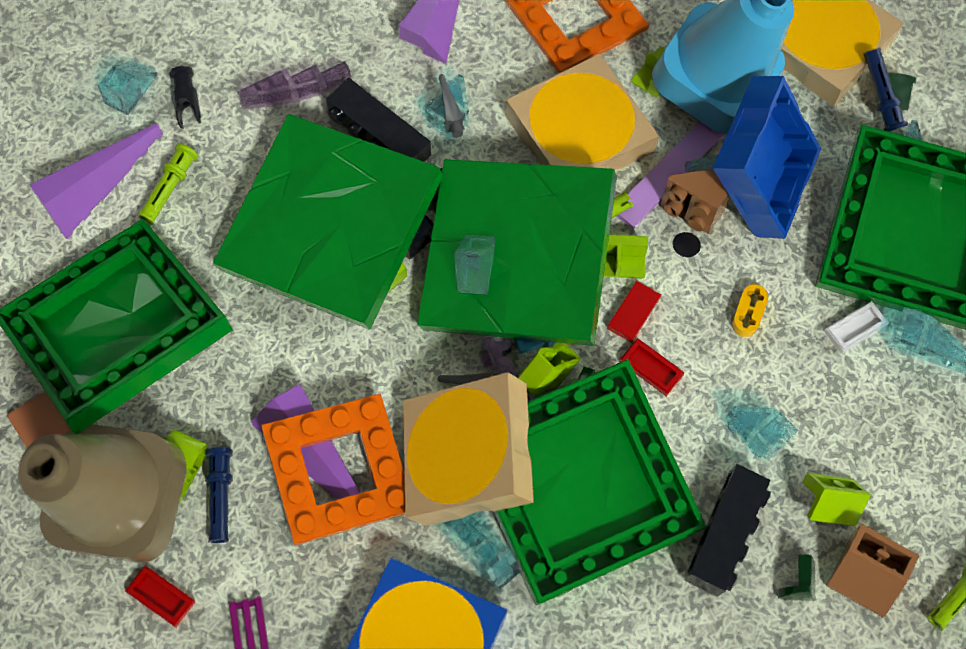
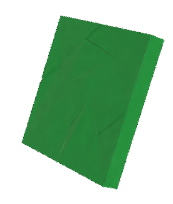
[213,114,443,330]
[815,124,966,330]
[417,159,617,346]
[0,219,233,434]
[494,359,707,606]

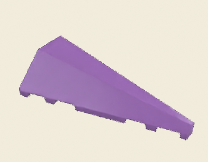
[399,0,460,63]
[30,123,163,239]
[251,384,367,526]

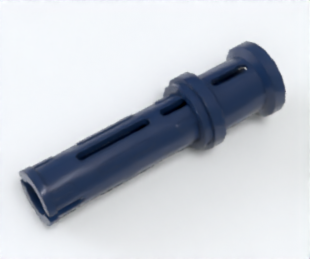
[863,48,909,132]
[205,447,233,543]

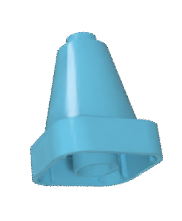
[652,0,794,134]

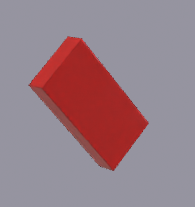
[607,281,661,343]
[619,338,685,397]
[125,565,196,628]

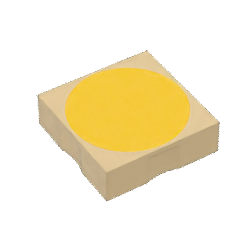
[781,0,904,107]
[505,54,659,170]
[403,372,534,526]

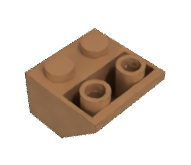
[661,169,730,234]
[826,524,920,618]

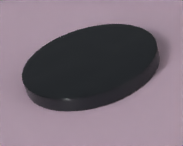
[673,232,701,257]

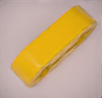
[732,284,768,337]

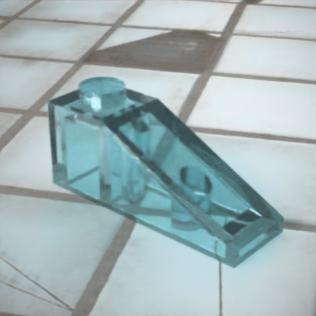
[888,307,966,375]
[434,515,521,592]

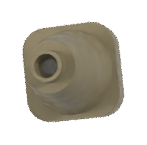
[18,424,186,563]

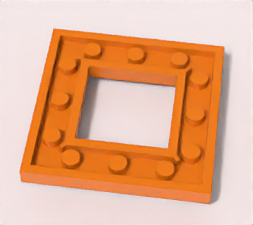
[504,0,650,73]
[261,393,405,546]

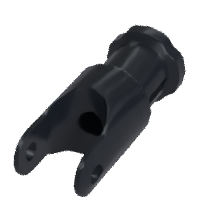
[169,66,201,129]

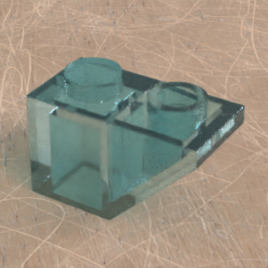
[97,61,158,115]
[425,74,469,141]
[725,406,798,462]

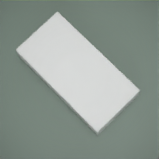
[824,301,889,354]

